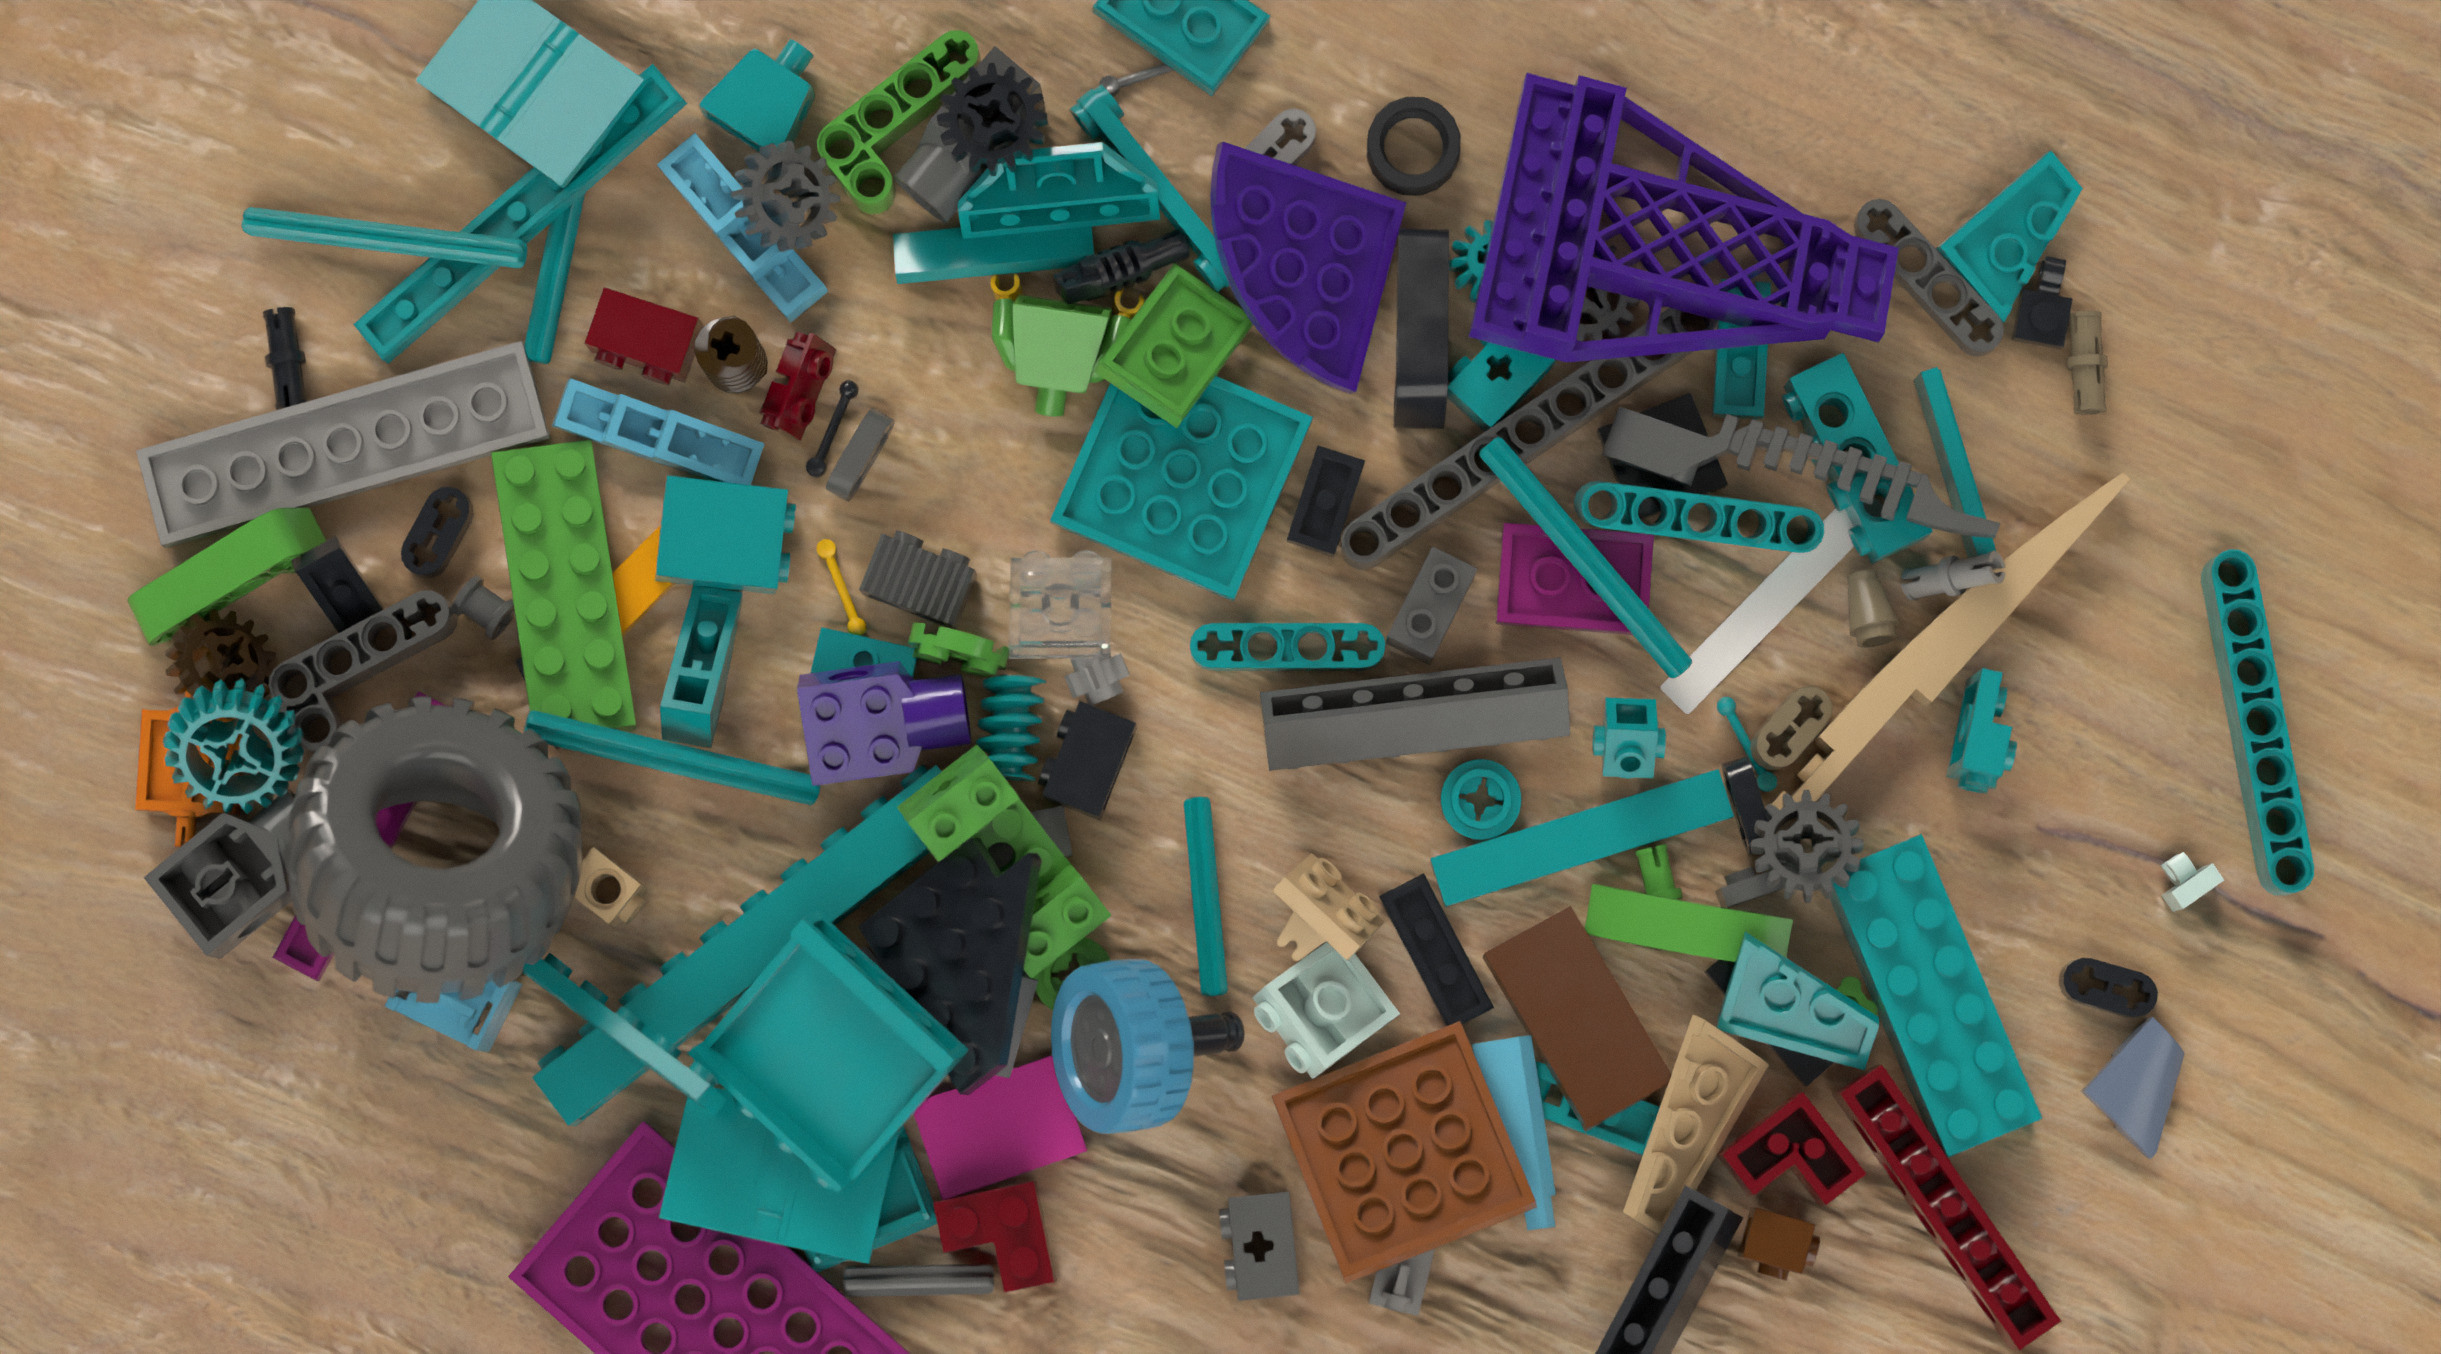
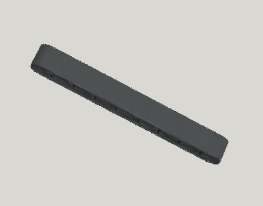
[1341,308,1718,570]

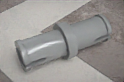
[1901,551,2005,601]

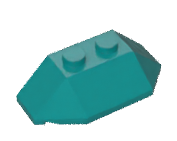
[957,142,1160,239]

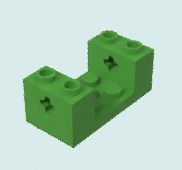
[897,744,1112,979]

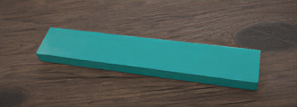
[1430,769,1734,907]

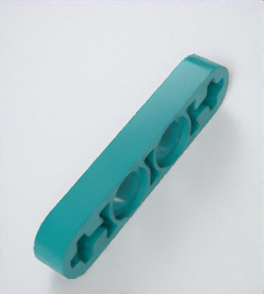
[1190,623,1386,671]

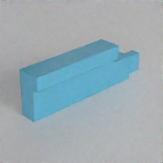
[1472,1035,1556,1231]

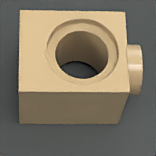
[574,847,647,927]

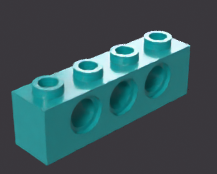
[1782,352,1933,564]

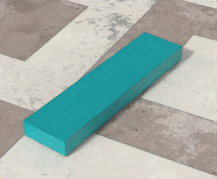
[893,226,1094,284]
[1913,367,1996,557]

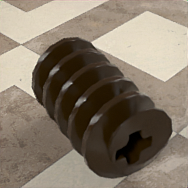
[694,316,768,394]

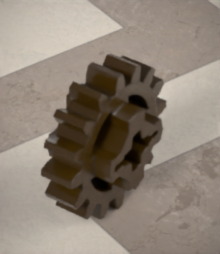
[165,609,277,719]

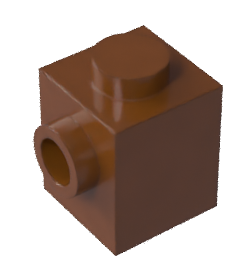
[1737,1207,1820,1281]

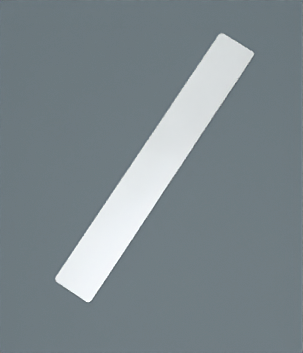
[1660,497,1883,714]

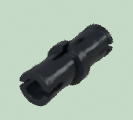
[263,307,308,410]

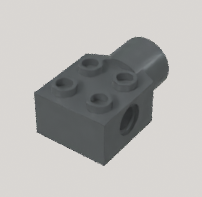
[894,46,1045,223]
[144,788,295,959]

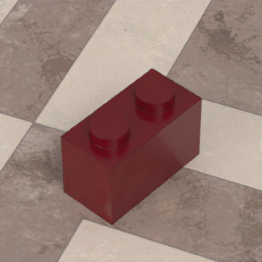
[584,287,704,385]

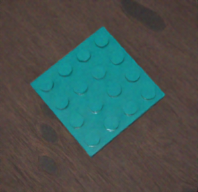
[1050,376,1313,602]

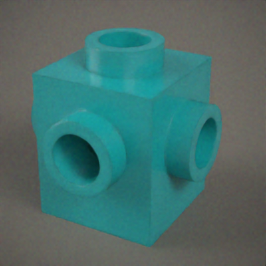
[1592,697,1666,779]

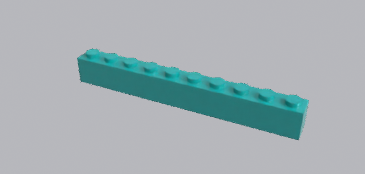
[532,765,942,1127]

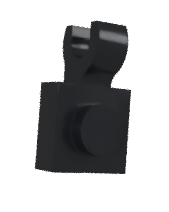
[2012,256,2073,350]

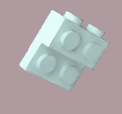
[1252,942,1400,1079]

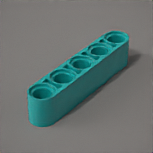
[1574,481,1824,553]

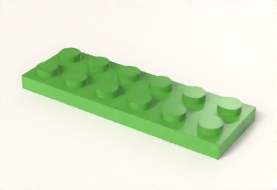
[491,440,636,732]

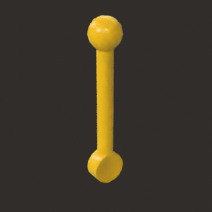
[816,539,867,636]

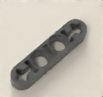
[1854,199,2004,357]

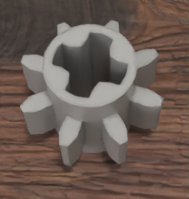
[1064,646,1130,705]

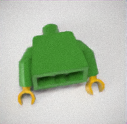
[990,274,1144,417]

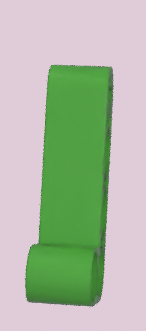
[817,30,981,214]
[127,508,326,646]

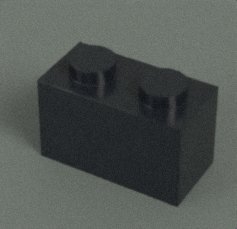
[1038,701,1137,821]

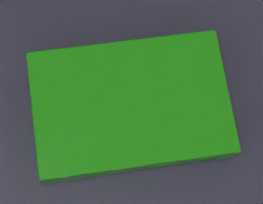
[1094,263,1253,428]

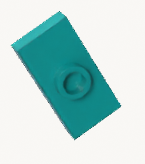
[810,627,918,679]

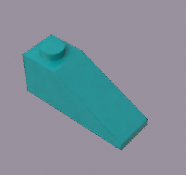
[660,585,743,748]

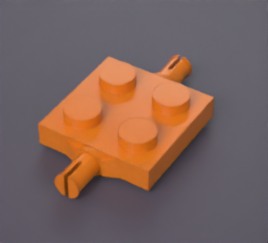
[135,691,243,848]

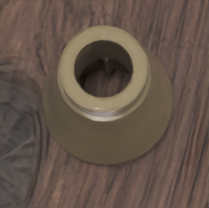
[1847,570,1899,648]

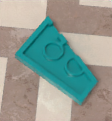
[1717,932,1879,1070]

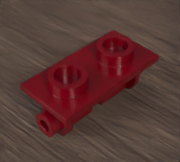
[759,332,837,441]

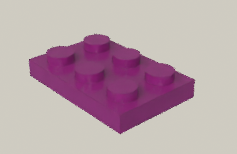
[1496,523,1654,635]

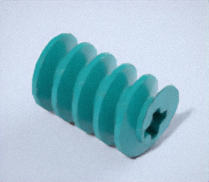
[976,675,1047,782]

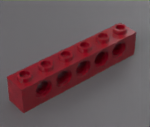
[1832,1064,2062,1351]

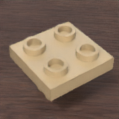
[1272,853,1386,961]

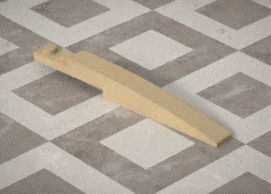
[1771,473,2130,834]

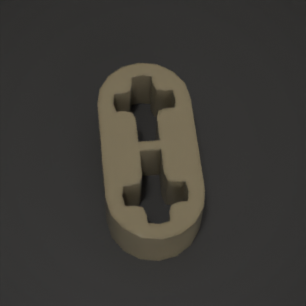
[1750,686,1833,771]

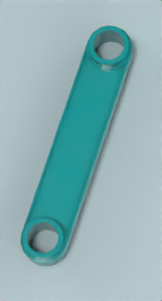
[1069,84,1229,292]

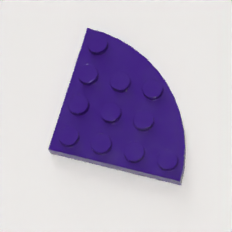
[1210,142,1406,394]

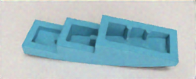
[657,133,829,323]
[552,378,765,485]

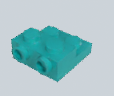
[1946,668,2017,794]

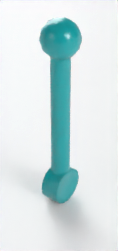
[1717,696,1777,792]

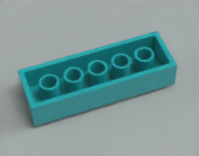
[1829,834,2043,1157]

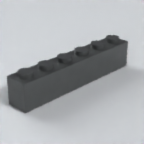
[1260,657,1570,771]

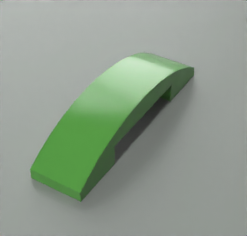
[1585,884,1793,962]

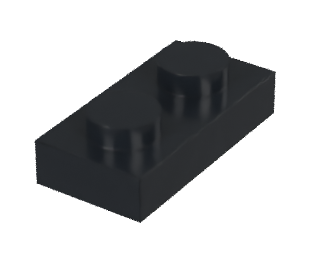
[1287,445,1365,557]
[291,536,384,633]

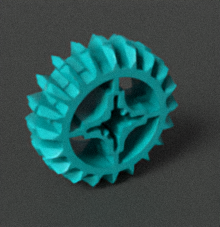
[163,679,304,814]

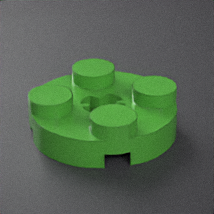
[908,623,1010,678]

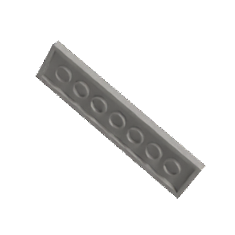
[136,341,551,548]

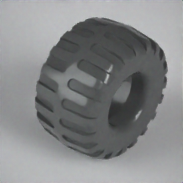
[284,696,583,1003]

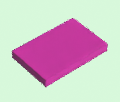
[914,1056,1088,1200]

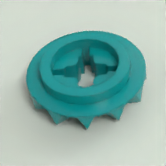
[1441,759,1521,840]

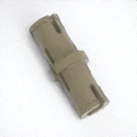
[2067,310,2108,415]

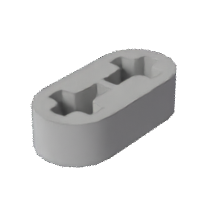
[1244,108,1316,165]

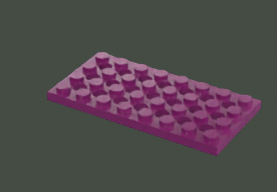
[508,1121,911,1354]

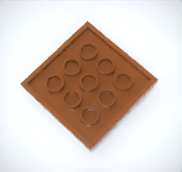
[1272,1021,1537,1283]

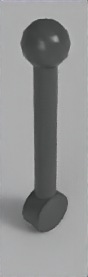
[1099,63,1175,97]

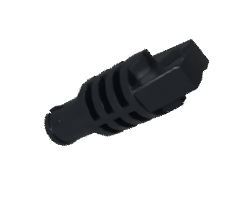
[1053,229,1190,304]

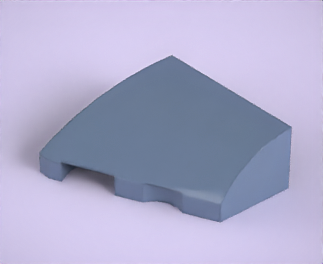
[2080,1017,2185,1159]

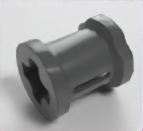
[451,575,515,640]

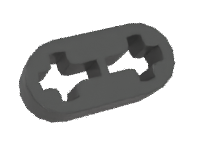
[826,408,895,501]

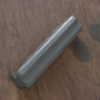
[843,1264,995,1297]

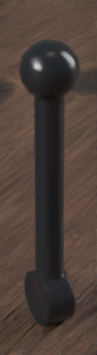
[806,380,859,478]

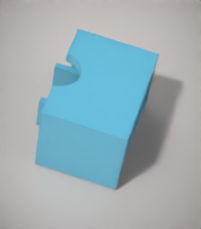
[385,980,523,1053]

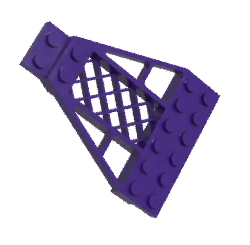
[1468,73,1899,362]

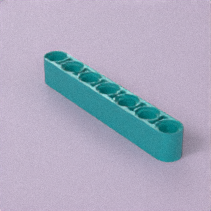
[2201,549,2314,896]

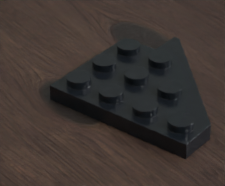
[858,837,1042,1095]

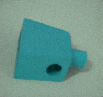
[699,39,815,153]

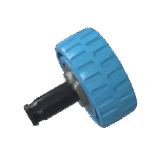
[1051,959,1245,1134]

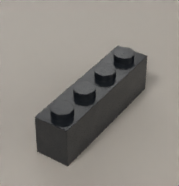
[1595,1185,1743,1354]

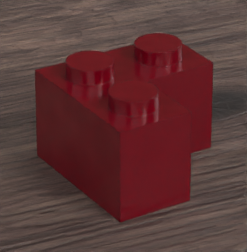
[1716,1092,1867,1205]
[933,1181,1057,1293]

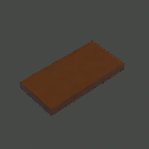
[1482,906,1672,1132]

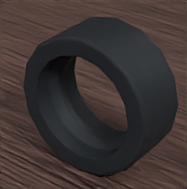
[1367,97,1461,196]

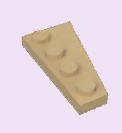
[1623,1014,1769,1235]

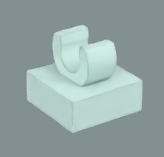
[2160,852,2224,912]

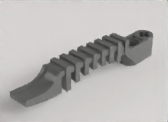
[1601,407,2000,538]

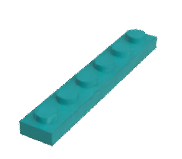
[522,953,727,1117]

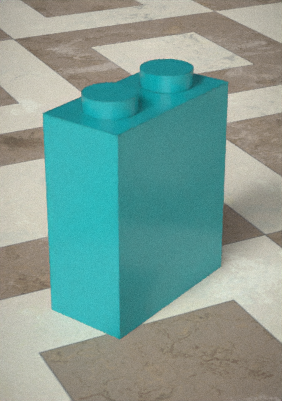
[655,475,796,595]

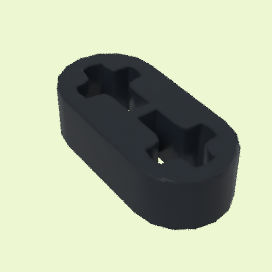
[401,487,474,578]
[1722,757,1769,855]
[2059,958,2158,1018]

